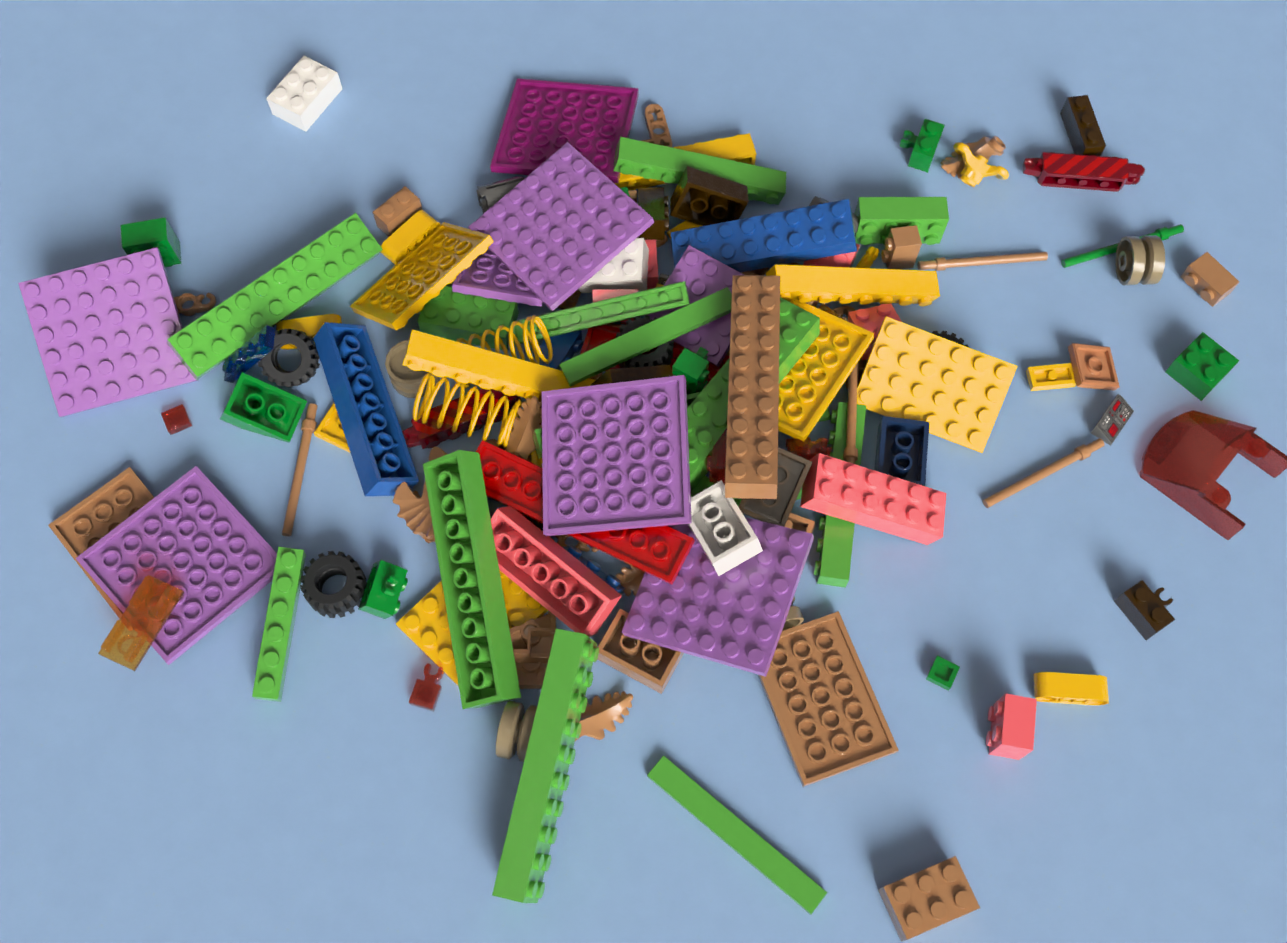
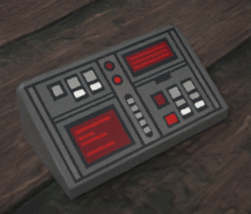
[1091,394,1134,446]

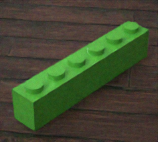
[252,547,306,702]

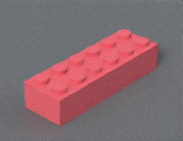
[800,453,946,545]
[491,506,622,637]

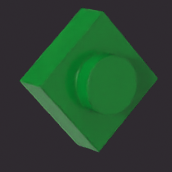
[926,655,960,691]

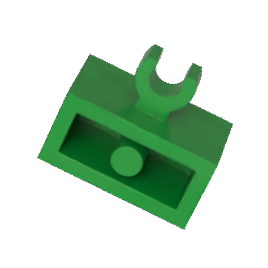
[899,119,945,173]
[672,347,710,395]
[358,560,408,619]

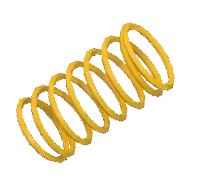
[453,315,553,389]
[412,372,522,449]

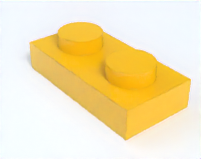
[1026,363,1076,391]

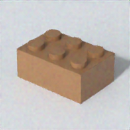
[597,609,684,694]
[878,856,980,942]

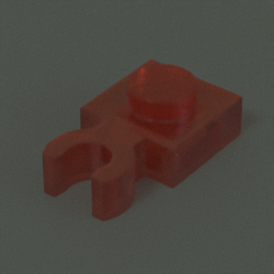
[786,437,831,460]
[409,663,444,712]

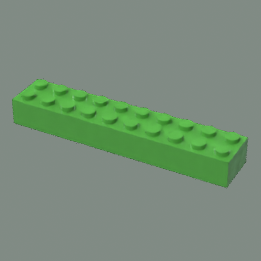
[167,213,383,380]
[687,297,820,493]
[423,450,521,709]
[492,628,599,903]

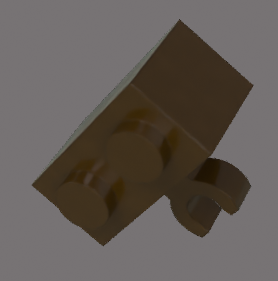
[1114,580,1175,640]

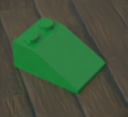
[220,372,307,443]

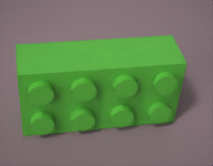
[854,197,949,245]
[418,286,519,351]

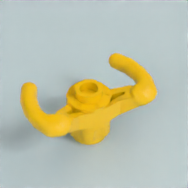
[953,142,1009,187]

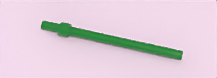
[1061,224,1184,268]

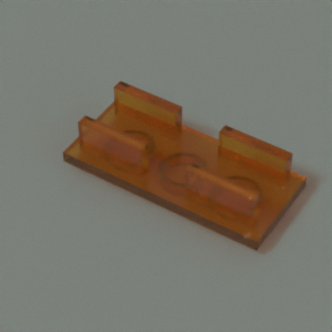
[98,575,184,671]

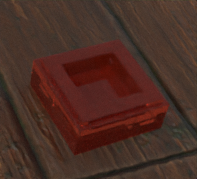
[161,404,193,435]

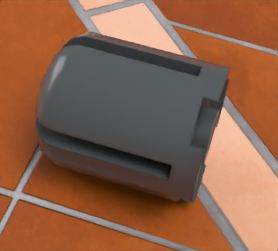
[476,176,525,214]

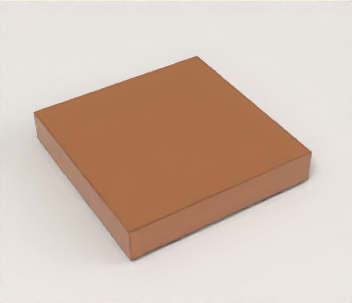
[1068,343,1120,391]

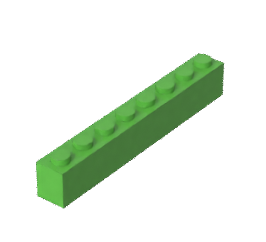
[614,137,786,205]
[813,402,866,588]

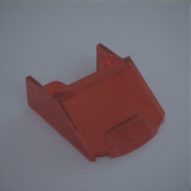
[1140,410,1287,540]

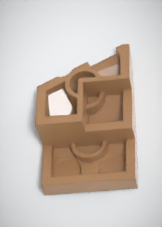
[510,611,556,689]

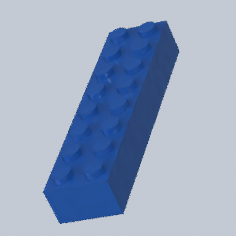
[671,199,857,272]
[313,322,419,497]

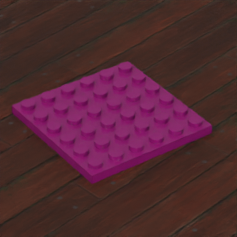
[490,78,639,183]

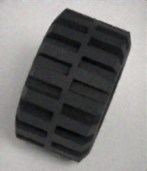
[616,315,674,368]
[257,329,320,387]
[300,551,367,618]

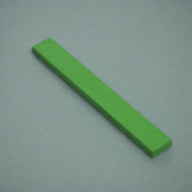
[509,281,690,345]
[559,287,732,387]
[647,755,827,915]

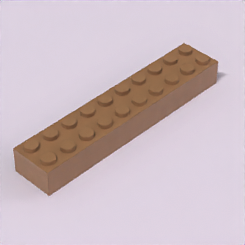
[725,275,780,499]

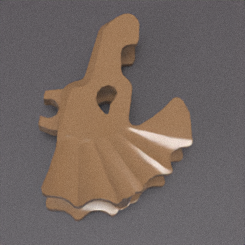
[393,447,447,543]

